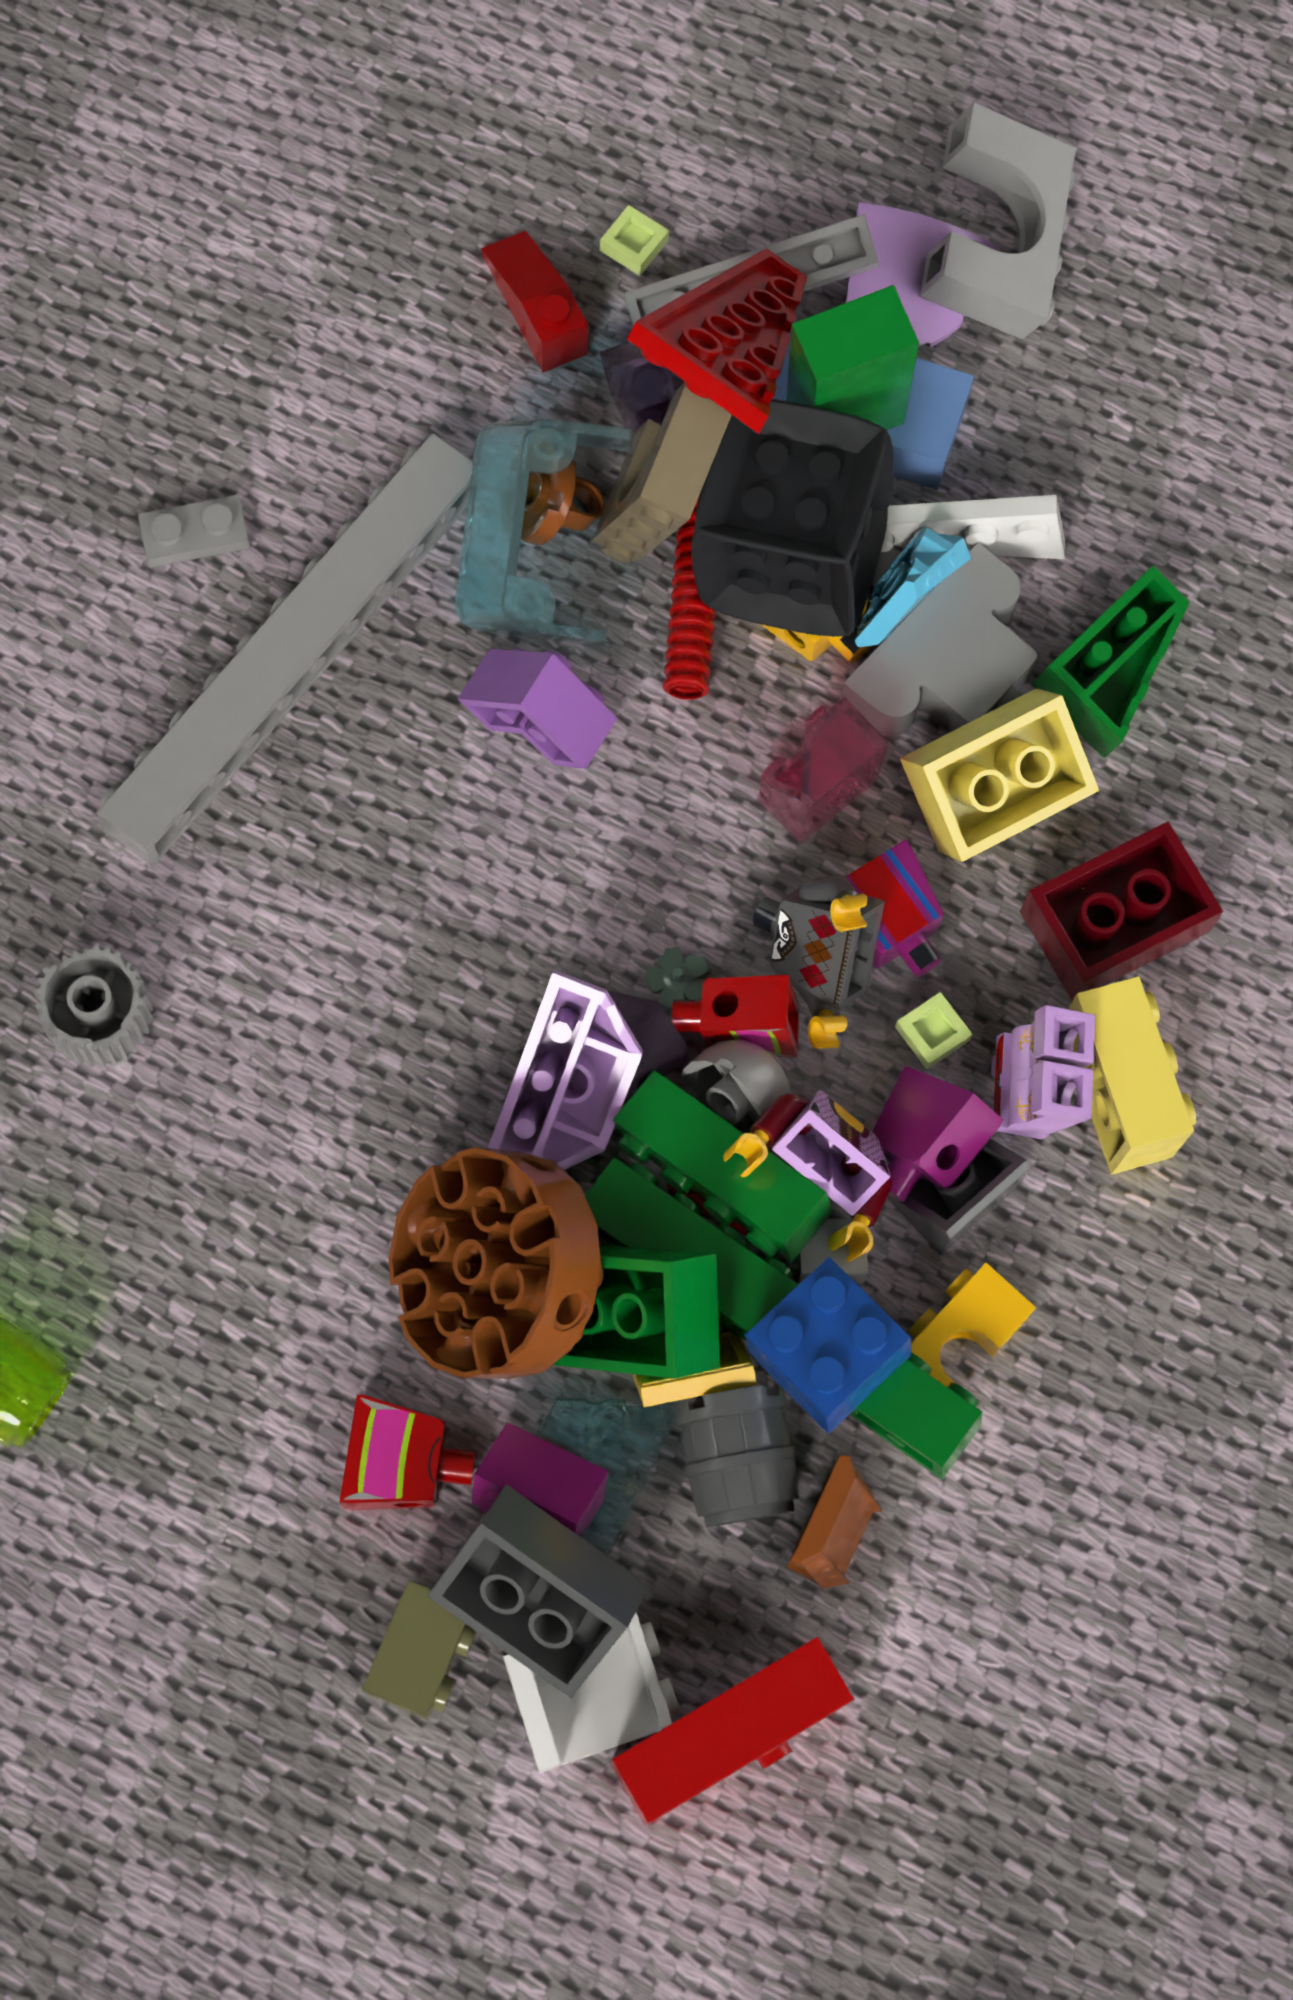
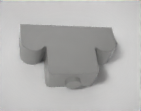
[839,542,1038,737]

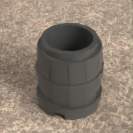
[673,1384,799,1527]

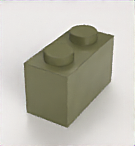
[361,1580,477,1721]

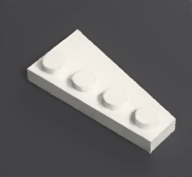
[881,495,1065,559]

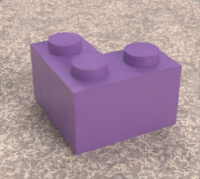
[457,648,618,769]

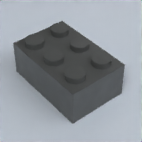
[427,1484,650,1698]

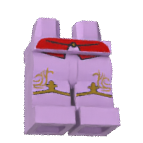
[991,1005,1095,1139]

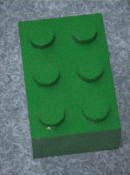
[553,1245,720,1379]

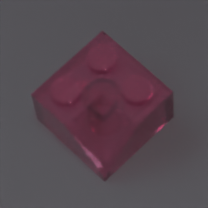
[758,697,888,845]

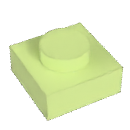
[600,205,669,276]
[895,992,973,1070]

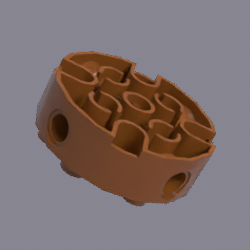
[388,1147,603,1379]

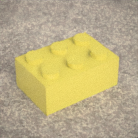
[900,688,1099,862]
[1068,976,1196,1175]

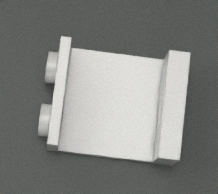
[503,1613,679,1773]

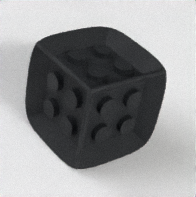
[691,399,894,637]

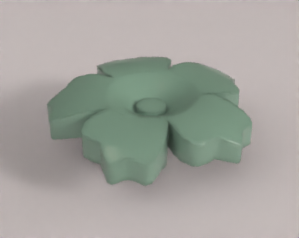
[644,947,710,1011]

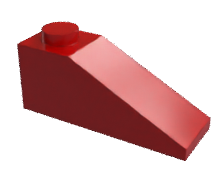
[481,230,588,373]

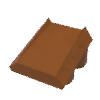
[786,1455,882,1589]

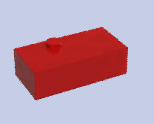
[610,1637,855,1827]

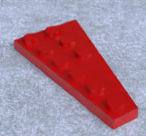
[627,248,807,434]

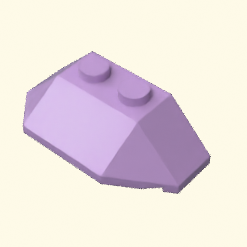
[488,970,643,1170]

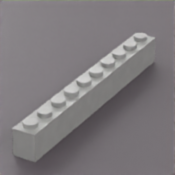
[97,433,482,867]

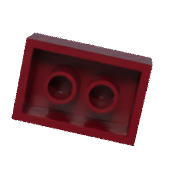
[1019,821,1224,1001]

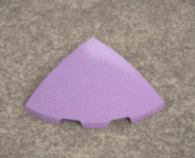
[845,202,1000,347]

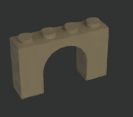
[591,384,731,563]

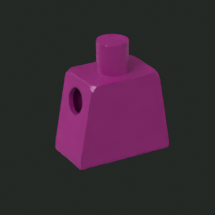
[872,1066,1004,1203]

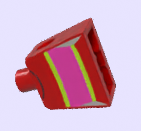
[672,975,800,1058]
[339,1394,477,1510]

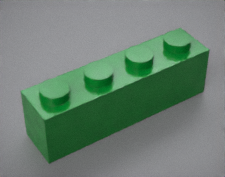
[613,1070,833,1263]

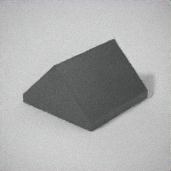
[887,1138,1031,1256]

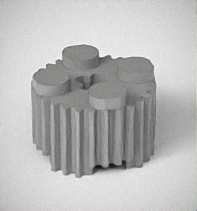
[34,944,153,1068]

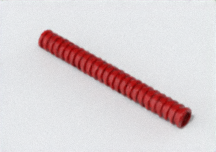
[663,492,716,700]

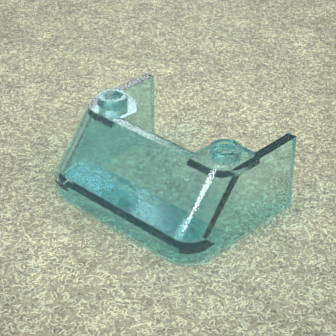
[455,419,634,648]

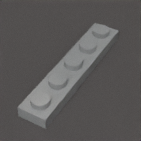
[624,214,880,326]

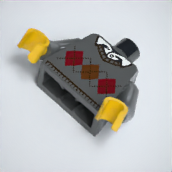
[753,874,885,1049]

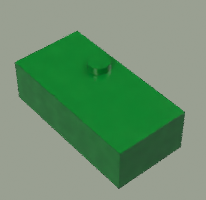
[786,285,919,430]

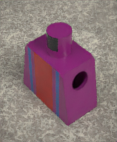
[846,839,944,978]

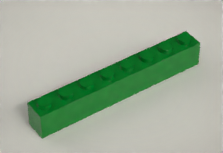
[585,1157,983,1480]

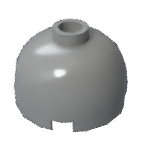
[682,1039,791,1133]

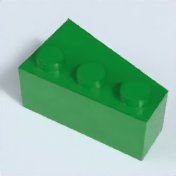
[1031,565,1190,758]

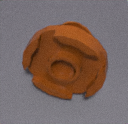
[505,440,605,545]

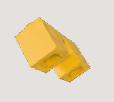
[908,1263,1036,1387]

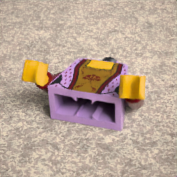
[723,1090,892,1263]

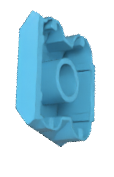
[854,526,972,647]

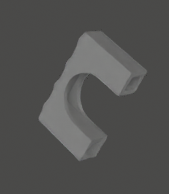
[919,102,1076,339]

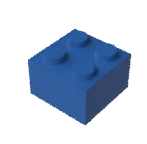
[745,1257,911,1434]

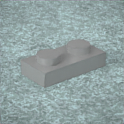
[138,494,250,568]

